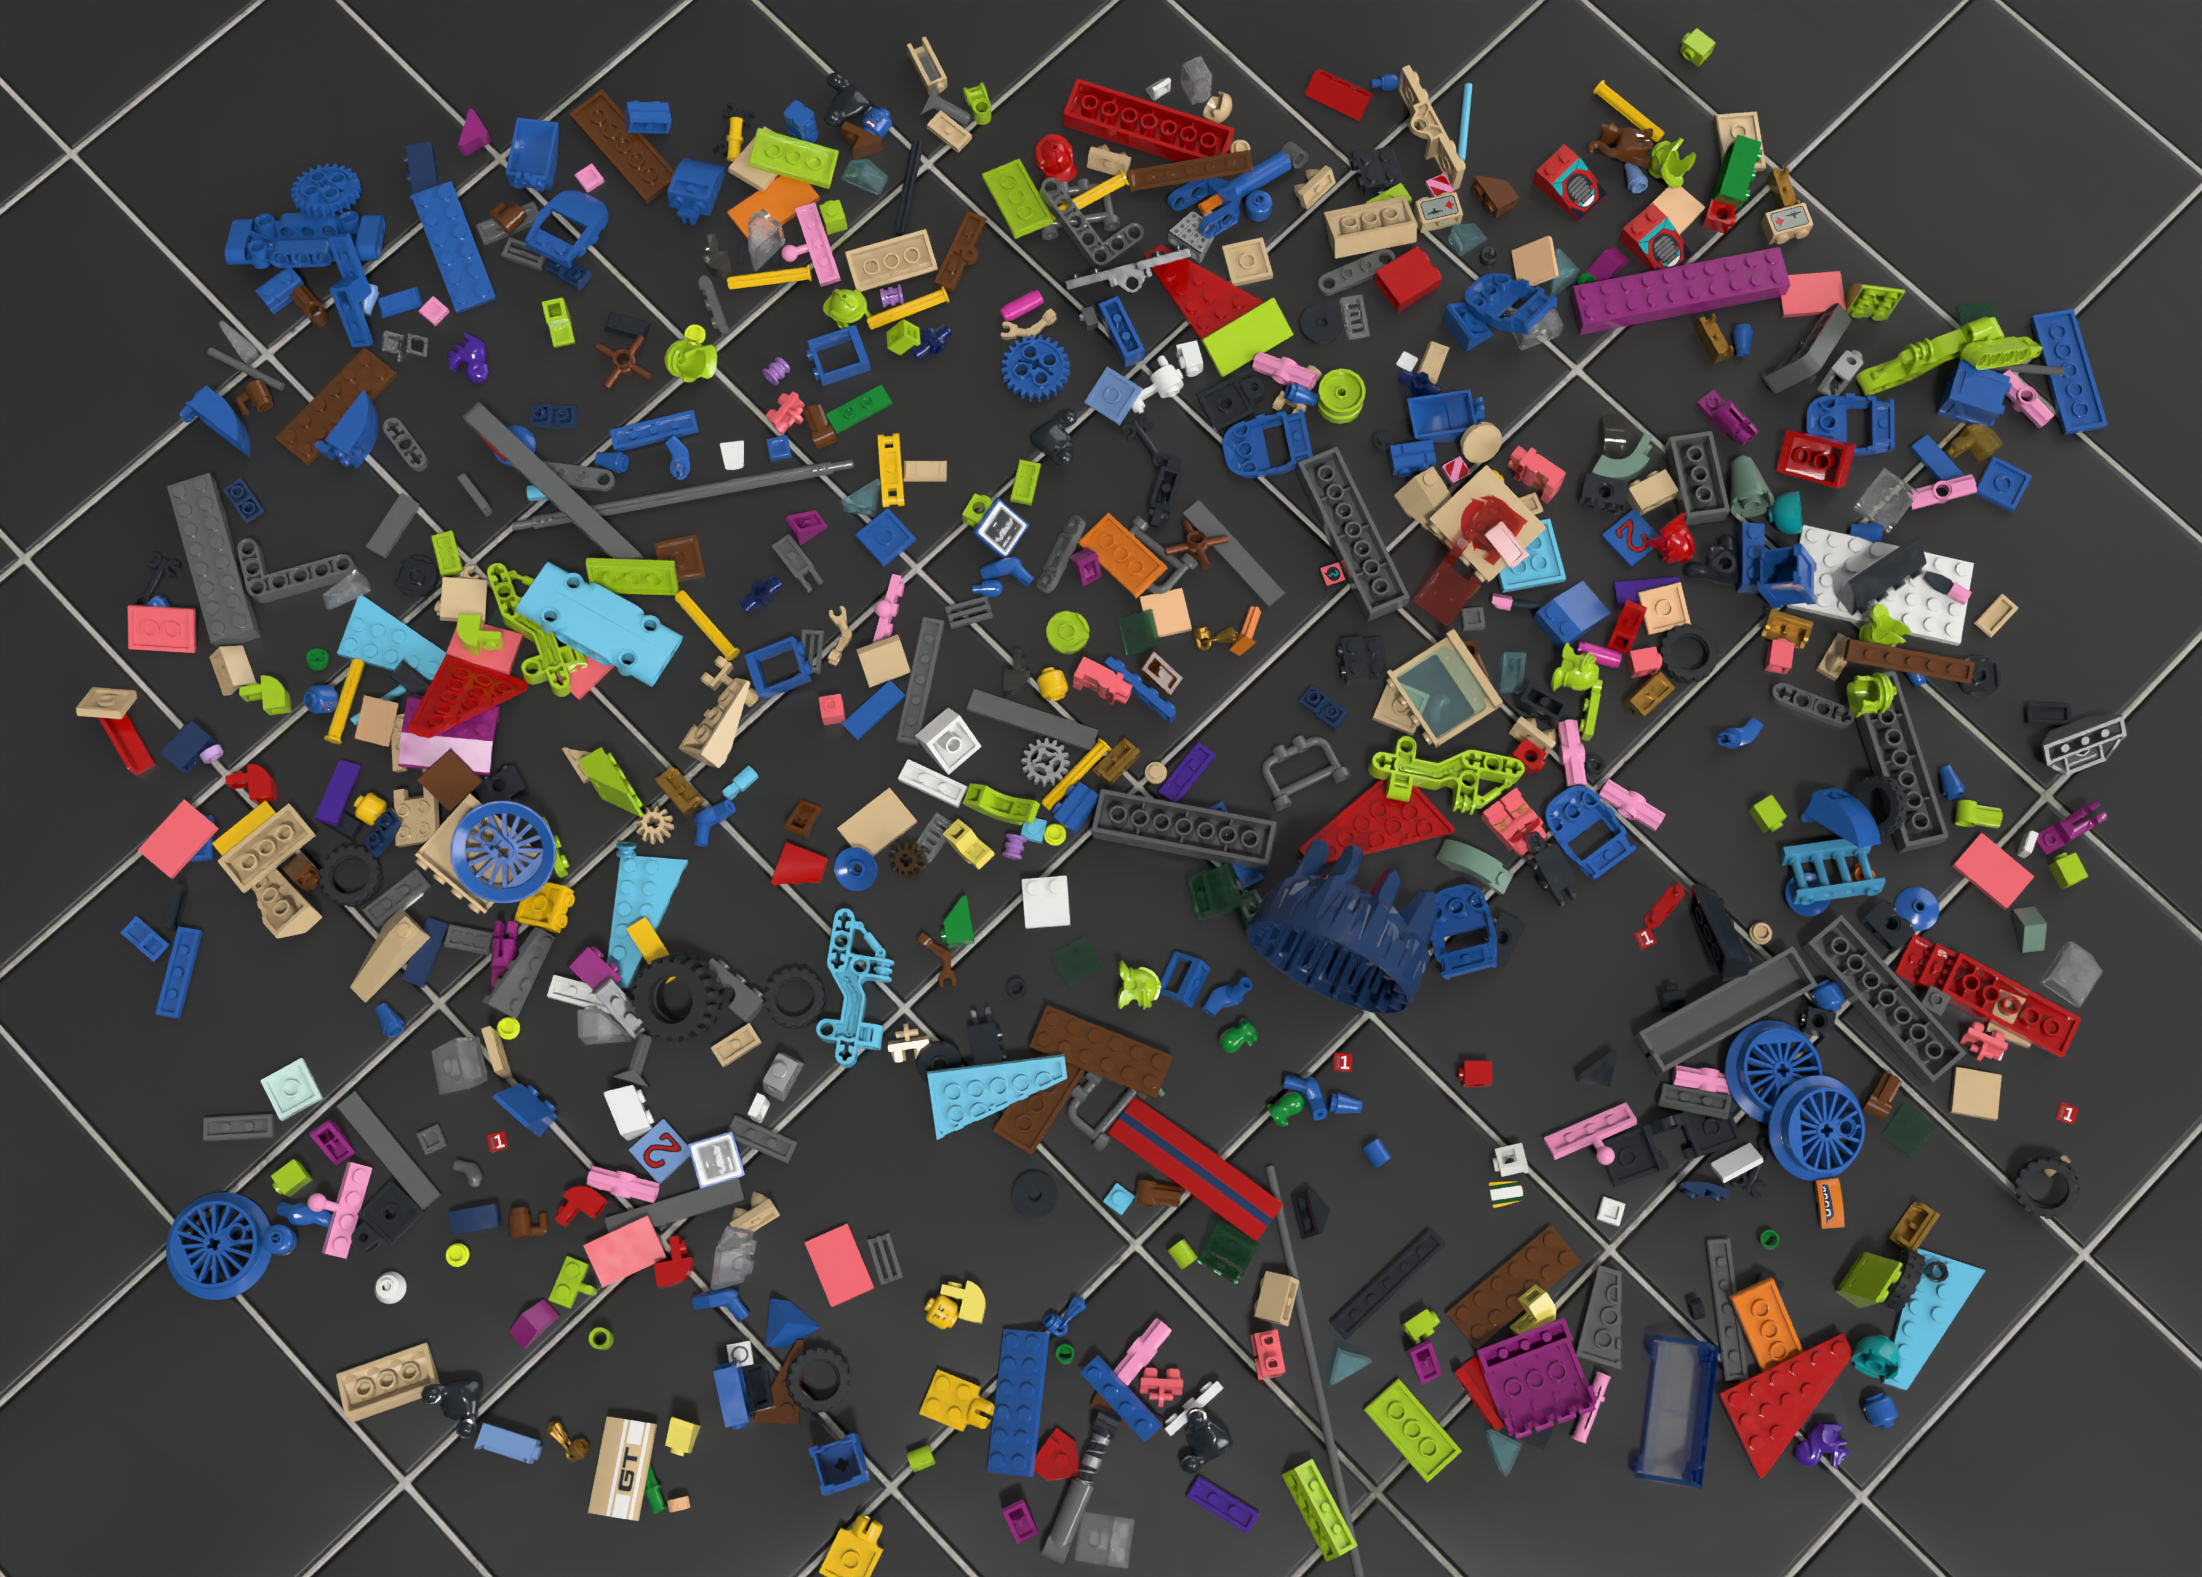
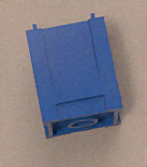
[1936,361,2012,431]
[1757,544,1817,608]
[808,1433,872,1496]

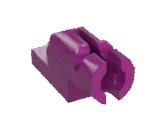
[1696,390,1759,446]
[2035,801,2107,856]
[490,921,519,992]

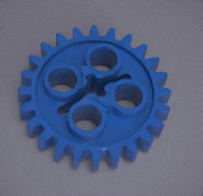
[291,163,362,218]
[1001,334,1070,402]

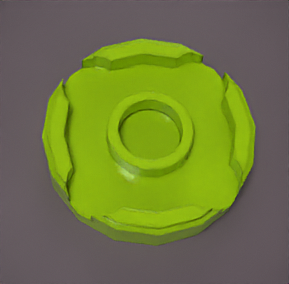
[1046,611,1089,654]

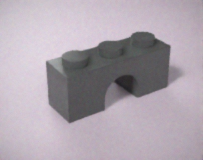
[708,958,765,1024]

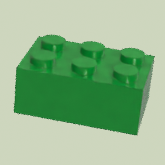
[1710,135,1763,210]

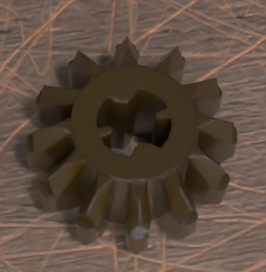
[889,841,927,879]

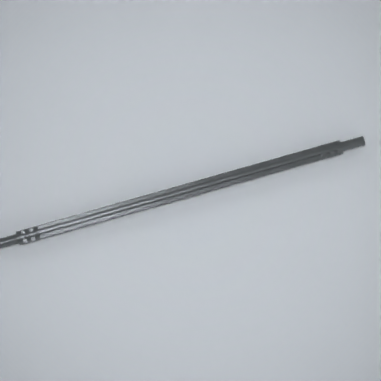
[511,459,854,531]

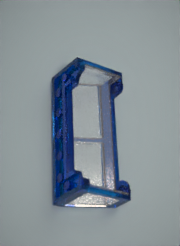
[1632,1335,1719,1490]

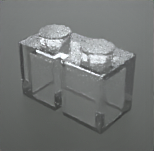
[1181,56,1212,105]

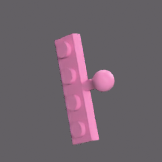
[781,202,841,287]
[872,574,905,644]
[1544,1102,1637,1165]
[307,1162,372,1259]

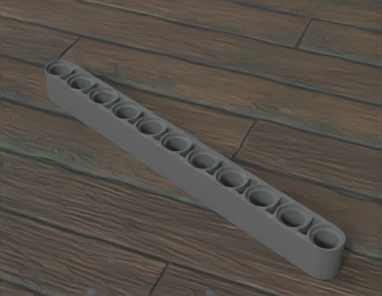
[462,402,644,560]

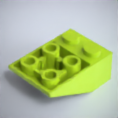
[1845,283,1905,321]
[578,747,644,817]
[1835,1252,1903,1308]

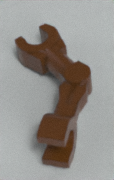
[917,932,957,988]

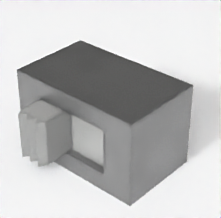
[1079,306,1098,331]

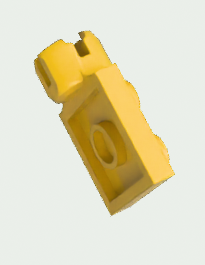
[919,1369,994,1432]
[819,1515,884,1577]

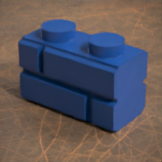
[784,100,819,143]
[624,101,672,134]
[255,268,304,315]
[1388,439,1437,477]
[1052,782,1099,836]

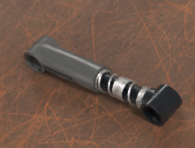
[1041,1409,1122,1565]

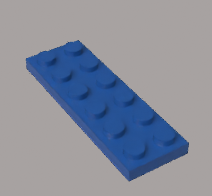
[411,181,497,314]
[2030,309,2108,435]
[987,1329,1050,1477]

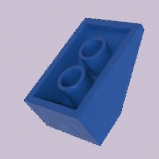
[1533,581,1611,652]
[492,1083,558,1137]

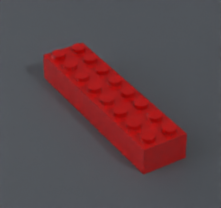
[1063,78,1235,162]

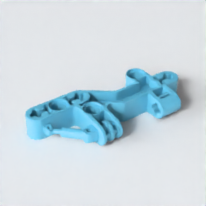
[816,908,894,1068]

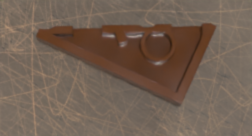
[753,1340,804,1424]

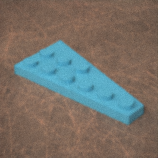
[337,593,446,682]
[607,856,688,990]
[927,1054,1067,1140]
[1882,1248,1986,1391]

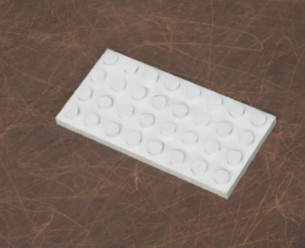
[1787,525,1974,646]

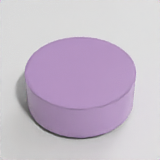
[200,745,224,764]

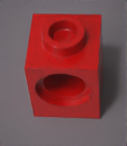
[1702,199,1737,234]
[1511,738,1547,776]
[1458,1061,1492,1087]

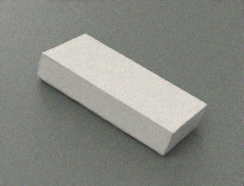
[748,1093,770,1123]
[1710,1143,1763,1183]

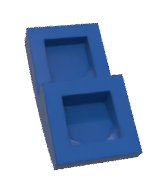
[120,916,170,962]

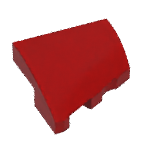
[771,842,829,886]

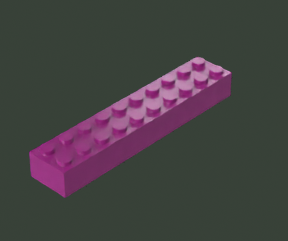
[1570,247,1790,335]

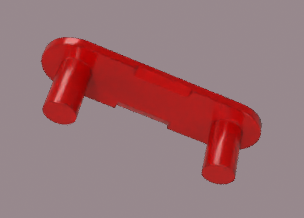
[1644,883,1685,929]

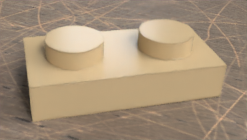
[927,110,972,153]
[711,1023,762,1068]

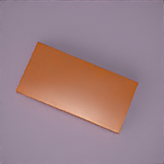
[727,176,820,244]
[1078,513,1168,598]
[1729,1277,1803,1372]

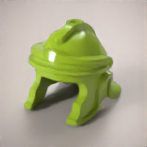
[1648,138,1696,188]
[823,289,871,329]
[664,339,717,382]
[1859,604,1912,647]
[1551,643,1599,692]
[1847,673,1897,718]
[1118,960,1161,1010]

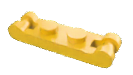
[878,433,905,508]

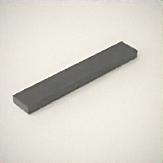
[1182,500,1285,608]
[896,617,945,746]
[966,689,1098,751]
[337,1091,441,1210]
[605,1177,745,1233]
[1705,1238,1748,1381]

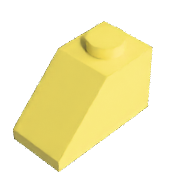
[665,1417,700,1456]

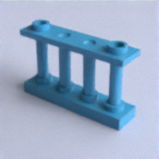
[1779,839,1886,905]

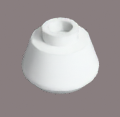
[374,1272,407,1304]

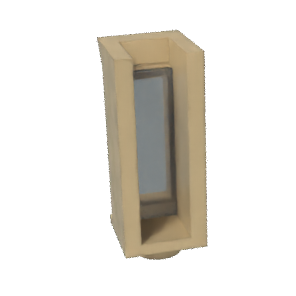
[907,36,947,95]

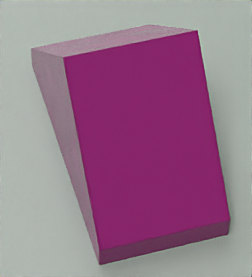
[458,109,492,156]
[1587,247,1630,282]
[785,510,828,546]
[1068,547,1102,587]
[309,1120,355,1166]
[509,1299,560,1349]
[1405,1340,1442,1385]
[1001,1499,1039,1544]

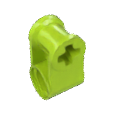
[963,82,992,125]

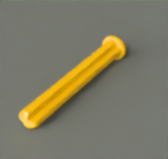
[1593,80,1664,142]
[1050,170,1129,220]
[727,264,812,289]
[867,286,949,330]
[675,590,740,661]
[324,658,365,744]
[1041,738,1111,810]

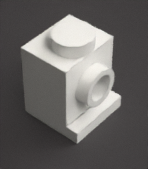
[1176,340,1203,377]
[1492,1143,1529,1177]

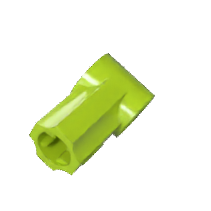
[1955,800,2003,828]

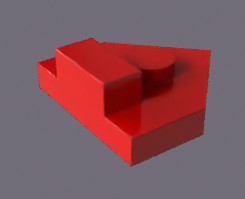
[1034,1428,1080,1481]

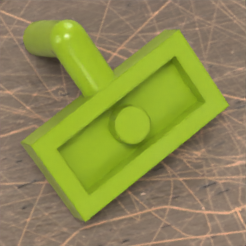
[548,1256,597,1309]

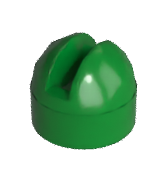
[1577,272,1596,285]
[1760,1230,1779,1250]
[1056,1344,1074,1365]

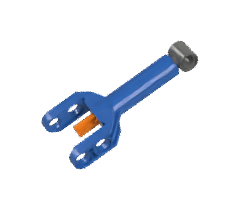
[1167,141,1308,239]

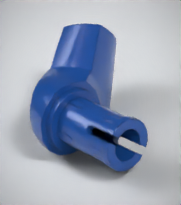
[664,435,690,480]
[980,557,1035,588]
[1717,717,1764,748]
[693,800,736,847]
[1202,977,1253,1017]
[1283,1074,1327,1120]
[277,1201,333,1228]
[692,1288,750,1323]

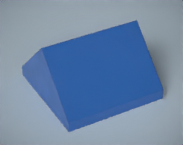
[1442,302,1493,352]

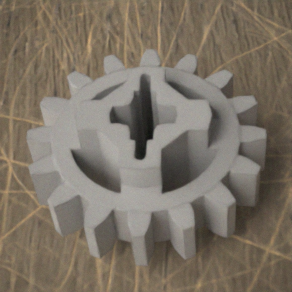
[1022,738,1070,787]

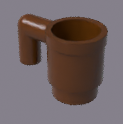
[489,202,527,235]
[235,379,273,416]
[508,1207,548,1239]

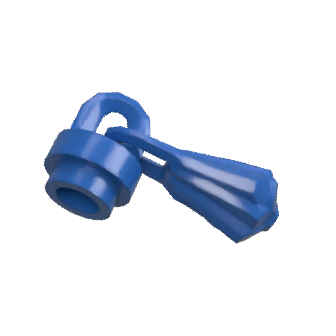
[1043,1297,1087,1337]

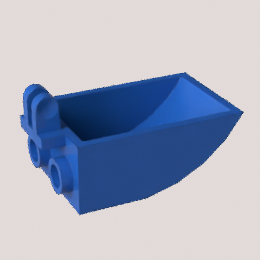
[505,117,559,191]
[667,158,728,226]
[180,386,250,457]
[1407,389,1485,443]
[315,390,379,469]
[1801,787,1881,848]

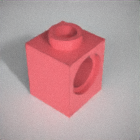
[1764,638,1795,674]
[1626,647,1662,678]
[819,694,846,725]

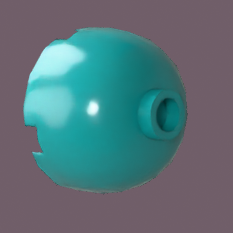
[1769,491,1803,535]
[1851,1335,1901,1379]

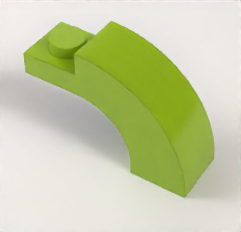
[963,783,1040,826]

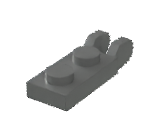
[698,275,730,335]
[771,534,823,593]

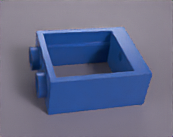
[805,325,871,386]
[744,636,812,700]
[713,1360,752,1430]

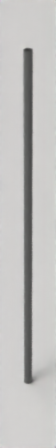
[1265,1166,1364,1577]

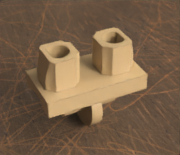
[888,1024,929,1063]

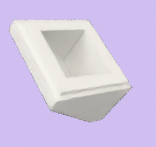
[1146,78,1171,101]

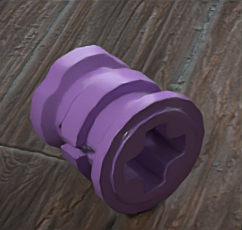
[880,284,904,308]
[762,357,791,386]
[1002,834,1027,860]

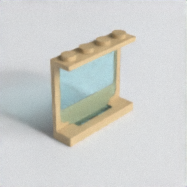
[1386,629,1503,748]

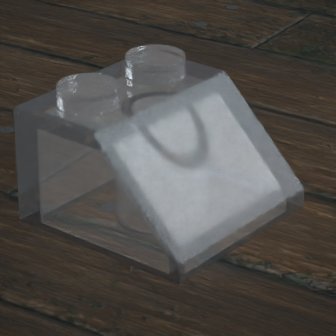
[748,208,785,271]
[1504,306,1564,350]
[1853,468,1920,534]
[2040,942,2103,1008]
[577,1005,632,1045]
[431,1037,488,1095]
[711,1225,757,1290]
[1075,1512,1135,1568]

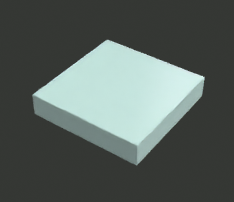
[260,1058,324,1121]

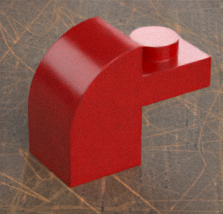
[1607,600,1647,655]
[225,764,278,804]
[555,1186,609,1227]
[654,1235,694,1289]

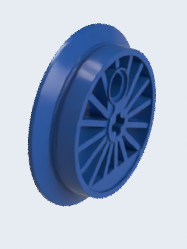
[450,801,556,903]
[1725,1021,1823,1124]
[1768,1075,1865,1181]
[166,1192,272,1300]

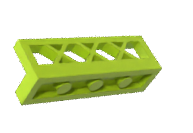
[1282,1459,1358,1562]

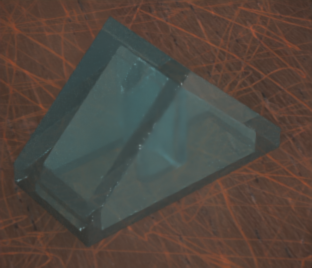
[841,159,888,195]
[1448,223,1487,257]
[1550,249,1580,296]
[841,478,881,517]
[1499,652,1526,693]
[1328,1349,1372,1387]
[1484,1429,1522,1477]

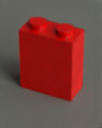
[1374,246,1442,313]

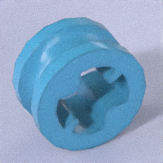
[616,841,637,858]

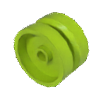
[1316,369,1366,424]

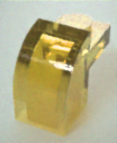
[1947,424,2003,462]

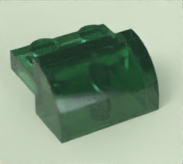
[1186,864,1243,920]
[1197,1221,1260,1285]

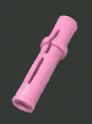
[1571,1372,1611,1444]

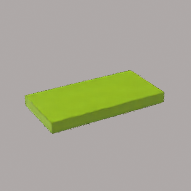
[748,128,839,189]
[981,159,1053,239]
[1201,297,1294,377]
[586,558,679,595]
[1364,1378,1462,1483]

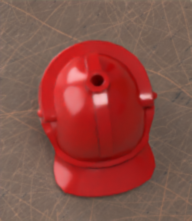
[1033,134,1077,183]
[1645,512,1695,564]

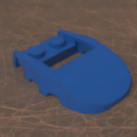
[525,190,609,269]
[1464,273,1557,335]
[1806,393,1895,457]
[1223,409,1313,478]
[1546,786,1637,882]
[1430,884,1497,980]

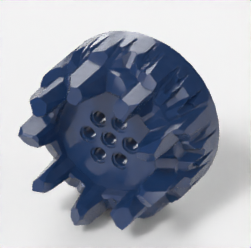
[1246,838,1438,1015]

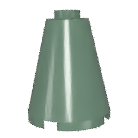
[1730,456,1774,518]

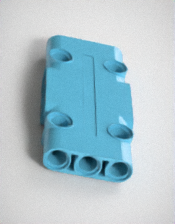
[516,562,683,687]

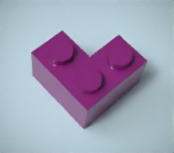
[566,946,621,989]

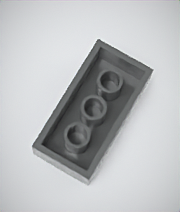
[1665,431,1730,526]

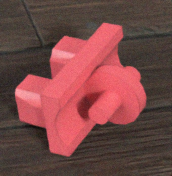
[766,391,805,435]
[1960,1021,2008,1061]
[1140,1368,1183,1407]

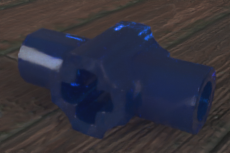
[911,323,952,360]
[1398,369,1442,397]
[740,576,783,613]

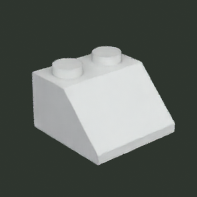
[915,708,982,775]
[1022,876,1070,929]
[604,1085,654,1141]

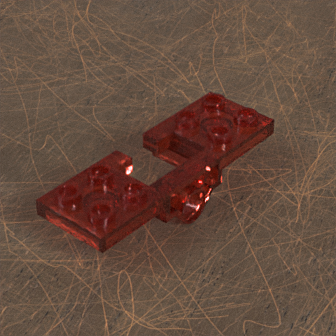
[1413,495,1527,626]

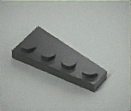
[482,927,555,1019]
[1575,1265,1622,1370]

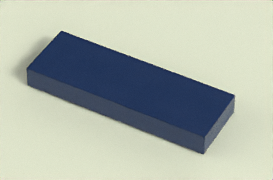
[402,917,449,988]

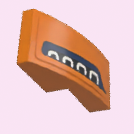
[1815,1178,1845,1229]

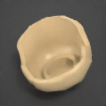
[1203,91,1232,123]

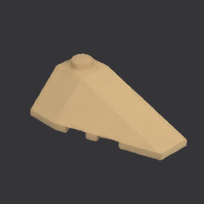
[1394,466,1459,555]
[678,678,750,768]
[252,868,322,939]
[350,908,430,1003]

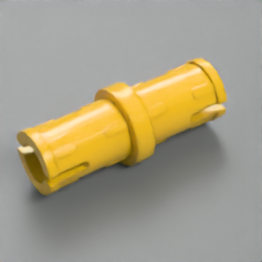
[726,117,743,162]

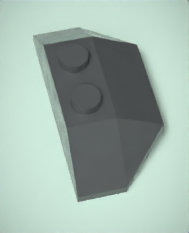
[2041,715,2127,776]

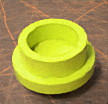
[684,325,706,344]
[1044,823,1066,846]
[497,1017,520,1040]
[446,1243,470,1267]

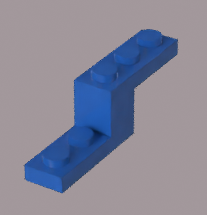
[327,233,374,347]

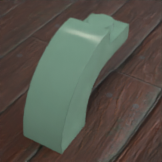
[1591,433,1652,482]
[1436,839,1513,895]

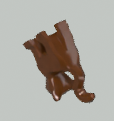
[1587,123,1653,168]

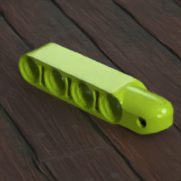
[1961,336,2043,370]

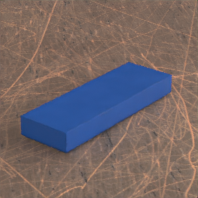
[1910,434,1965,481]
[842,680,905,741]

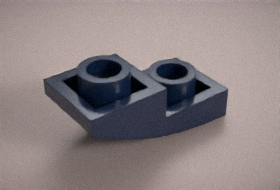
[544,260,593,291]
[530,403,578,429]
[222,477,265,524]
[1299,685,1349,731]
[363,807,402,858]
[1677,1182,1731,1203]
[448,1203,501,1235]

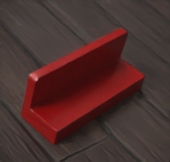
[1305,68,1374,121]
[98,713,156,776]
[1452,1357,1504,1432]

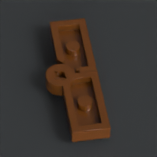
[934,211,987,293]

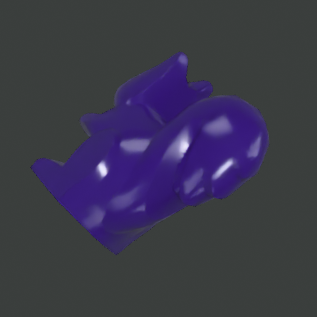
[447,332,489,383]
[1795,1421,1849,1469]

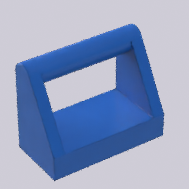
[1160,951,1211,1008]

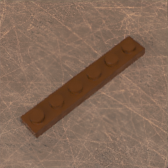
[1127,150,1253,191]
[1843,639,1975,684]

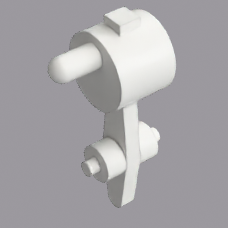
[1131,356,1184,414]

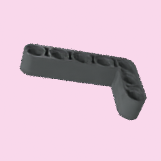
[1039,178,1144,269]
[1761,303,1852,394]
[237,538,357,603]

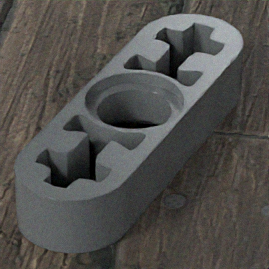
[383,418,428,472]

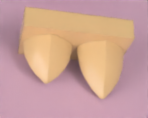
[1087,144,1131,179]
[1294,165,1336,210]
[1816,633,1850,681]
[1509,716,1556,760]
[730,1192,780,1240]

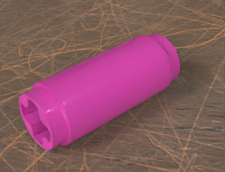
[1000,290,1044,322]
[1575,642,1622,668]

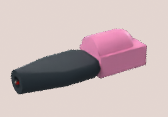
[1923,571,1972,605]
[1491,593,1540,611]

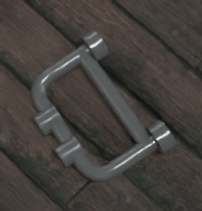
[1040,179,1120,240]
[1129,515,1198,594]
[1261,736,1351,811]
[1067,1072,1148,1152]

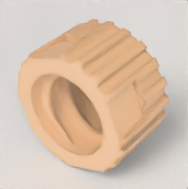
[667,1496,690,1513]

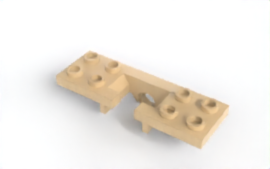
[1397,65,1466,190]
[391,714,440,847]

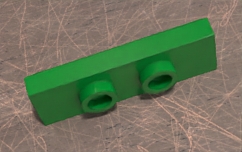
[825,385,892,434]

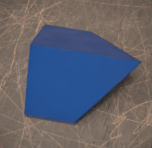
[766,1299,820,1348]

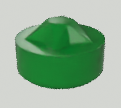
[306,648,329,670]

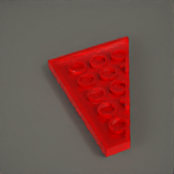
[1143,245,1264,348]
[407,654,529,739]
[1298,779,1456,865]
[1718,1332,1853,1479]

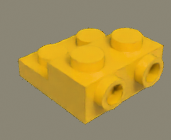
[514,882,575,933]

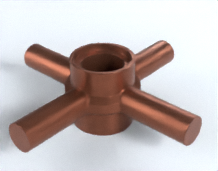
[595,334,653,390]
[1164,520,1228,570]

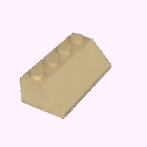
[1324,196,1417,259]

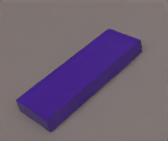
[1613,577,1680,605]
[1158,741,1216,803]
[315,760,362,826]
[1186,1476,1260,1535]

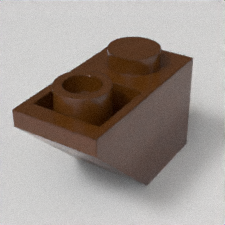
[1472,175,1519,219]
[283,853,321,892]

